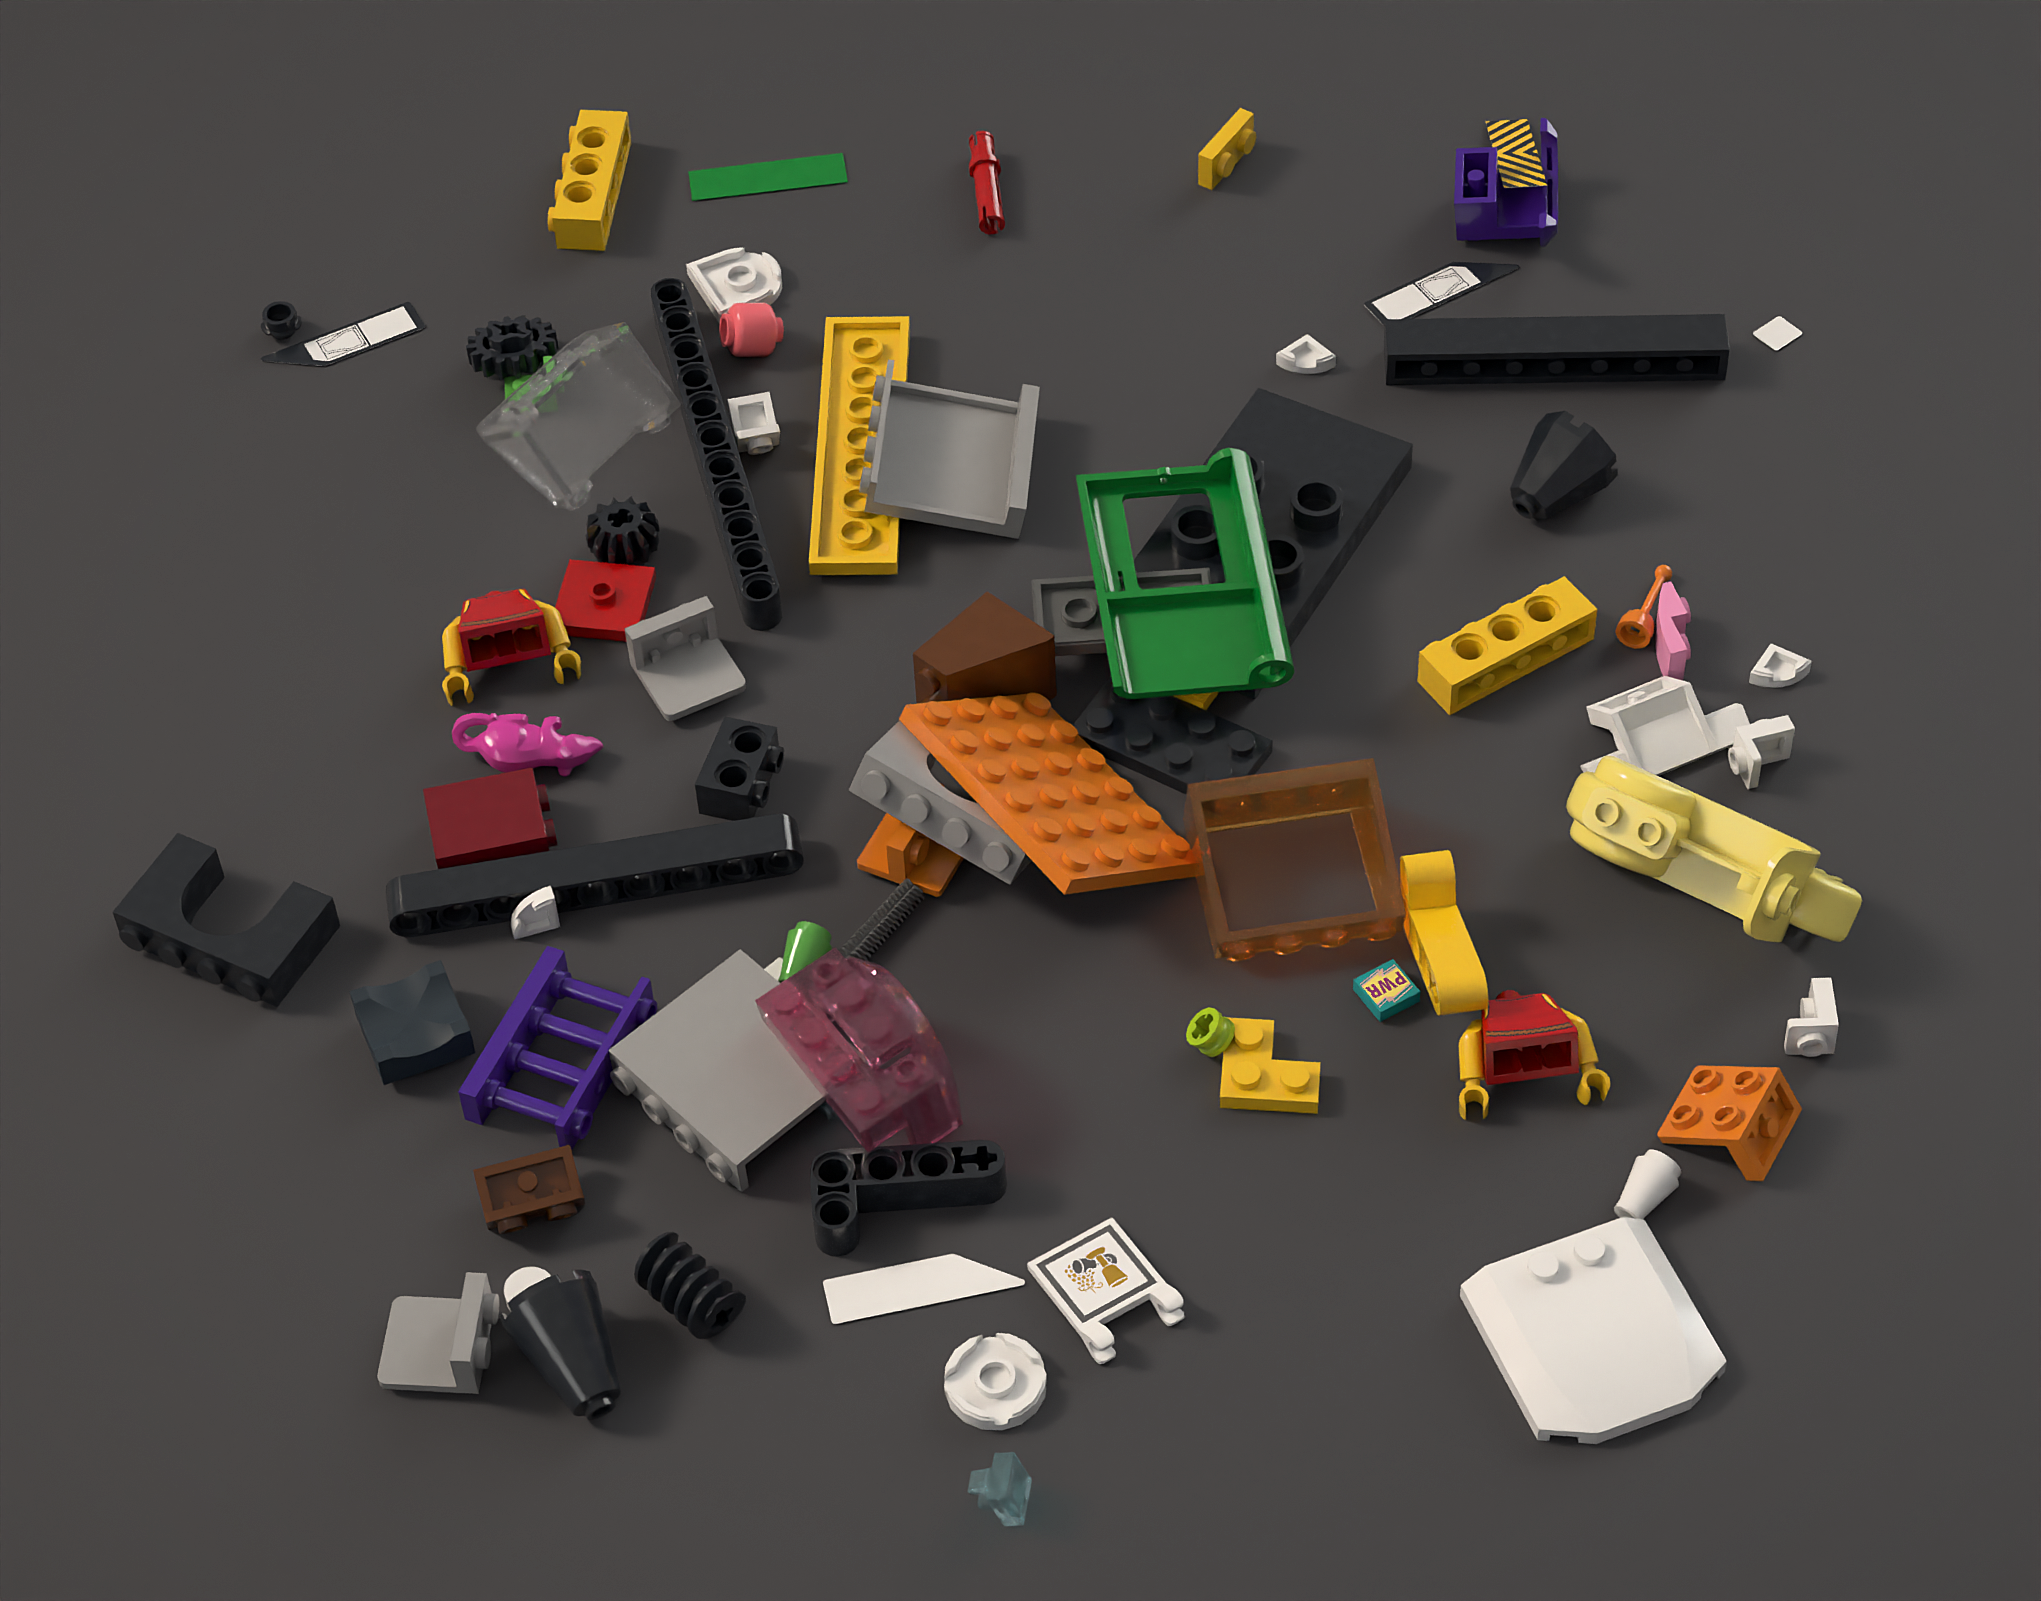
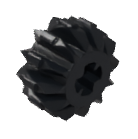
[585,496,660,565]

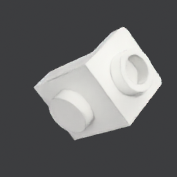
[727,392,780,455]
[1728,715,1795,789]

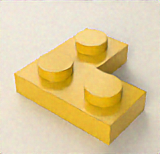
[1220,1017,1321,1114]

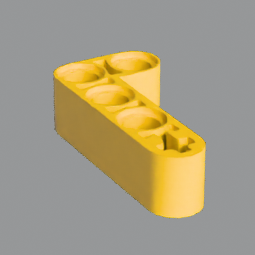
[1400,850,1488,1016]

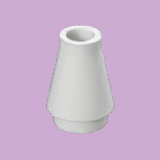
[1614,1149,1681,1220]

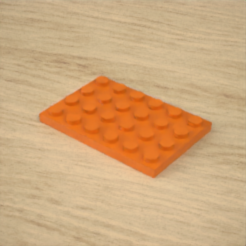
[899,693,1203,895]

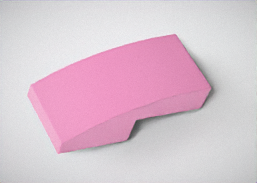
[1655,581,1691,680]

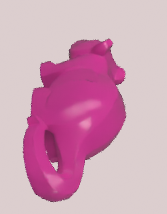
[452,713,603,777]

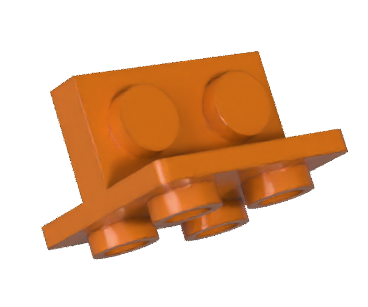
[857,782,964,897]

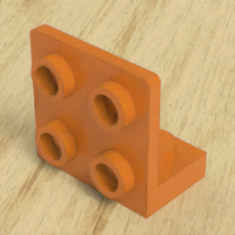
[1657,1065,1802,1181]

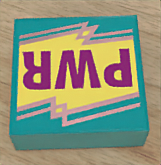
[1353,959,1420,1022]

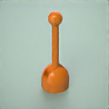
[1616,565,1672,649]

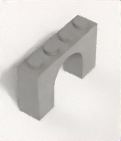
[849,720,1032,885]

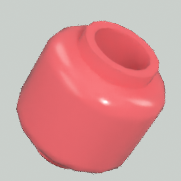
[719,303,784,357]

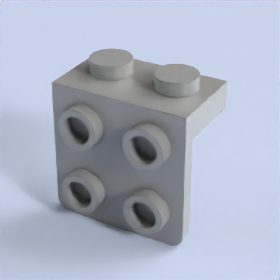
[625,596,746,721]
[377,1272,499,1394]

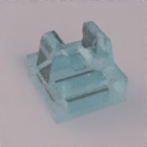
[968,1452,1032,1526]

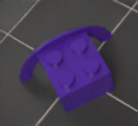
[1454,118,1558,247]

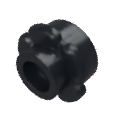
[261,301,302,339]

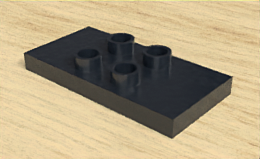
[1134,388,1413,699]

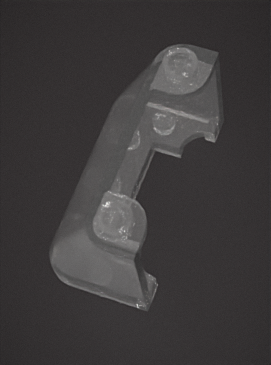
[476,322,682,511]

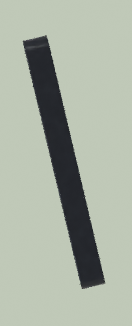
[651,278,782,631]

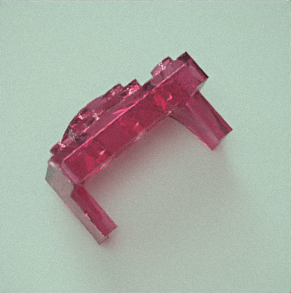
[755,947,963,1153]

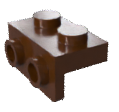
[473,1145,585,1234]

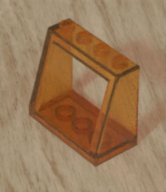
[1183,758,1406,961]

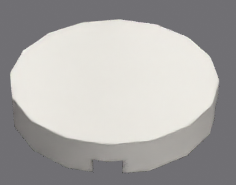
[944,1333,1047,1430]

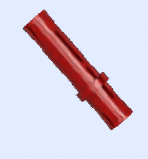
[969,131,1005,234]

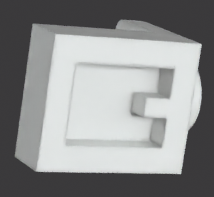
[1784,978,1839,1057]

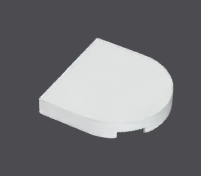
[686,248,782,324]

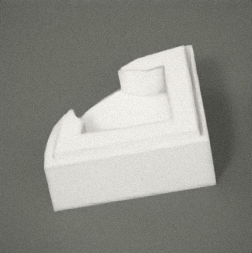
[1276,334,1336,374]
[1749,644,1812,688]
[510,886,560,939]

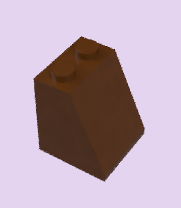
[913,591,1057,704]

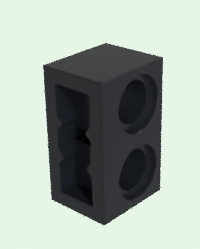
[695,716,784,821]

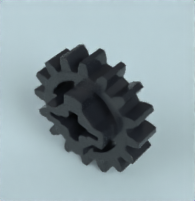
[466,315,559,380]

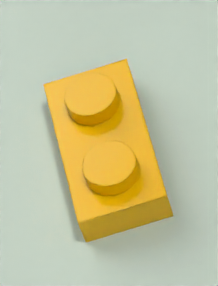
[1198,108,1256,190]

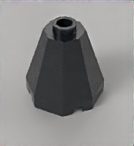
[1510,411,1618,520]

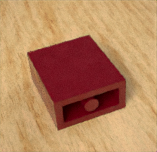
[423,767,558,869]

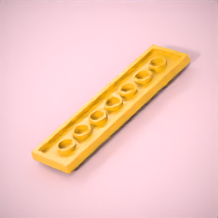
[809,316,910,575]

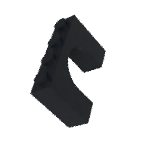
[112,833,340,1007]

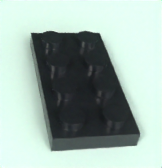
[1073,677,1273,813]

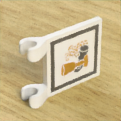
[1027,1217,1185,1364]

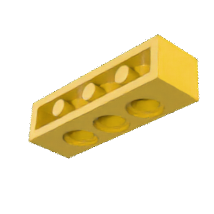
[548,110,632,251]
[1417,576,1598,715]

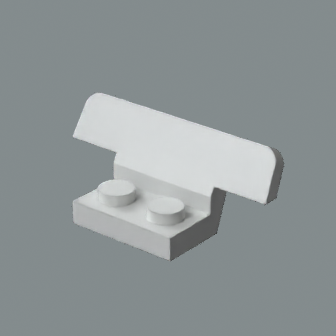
[1580,676,1750,776]

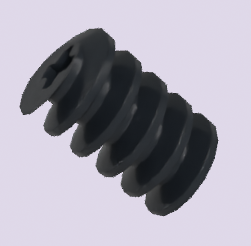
[634,1232,746,1339]

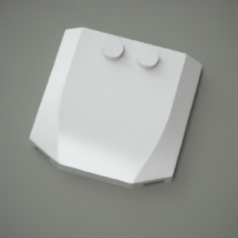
[1460,1217,1727,1444]

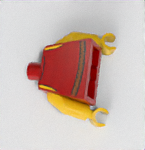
[442,589,581,706]
[1458,990,1610,1120]

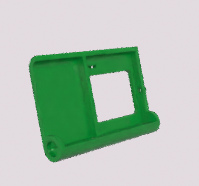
[1076,448,1295,699]

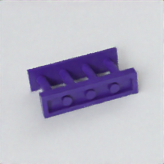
[458,946,657,1150]

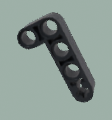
[810,1140,1007,1257]

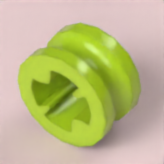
[1186,1007,1235,1057]

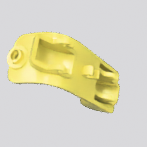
[1566,756,1862,942]

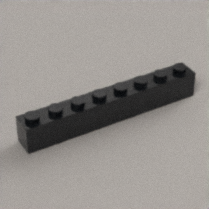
[1384,314,1730,385]

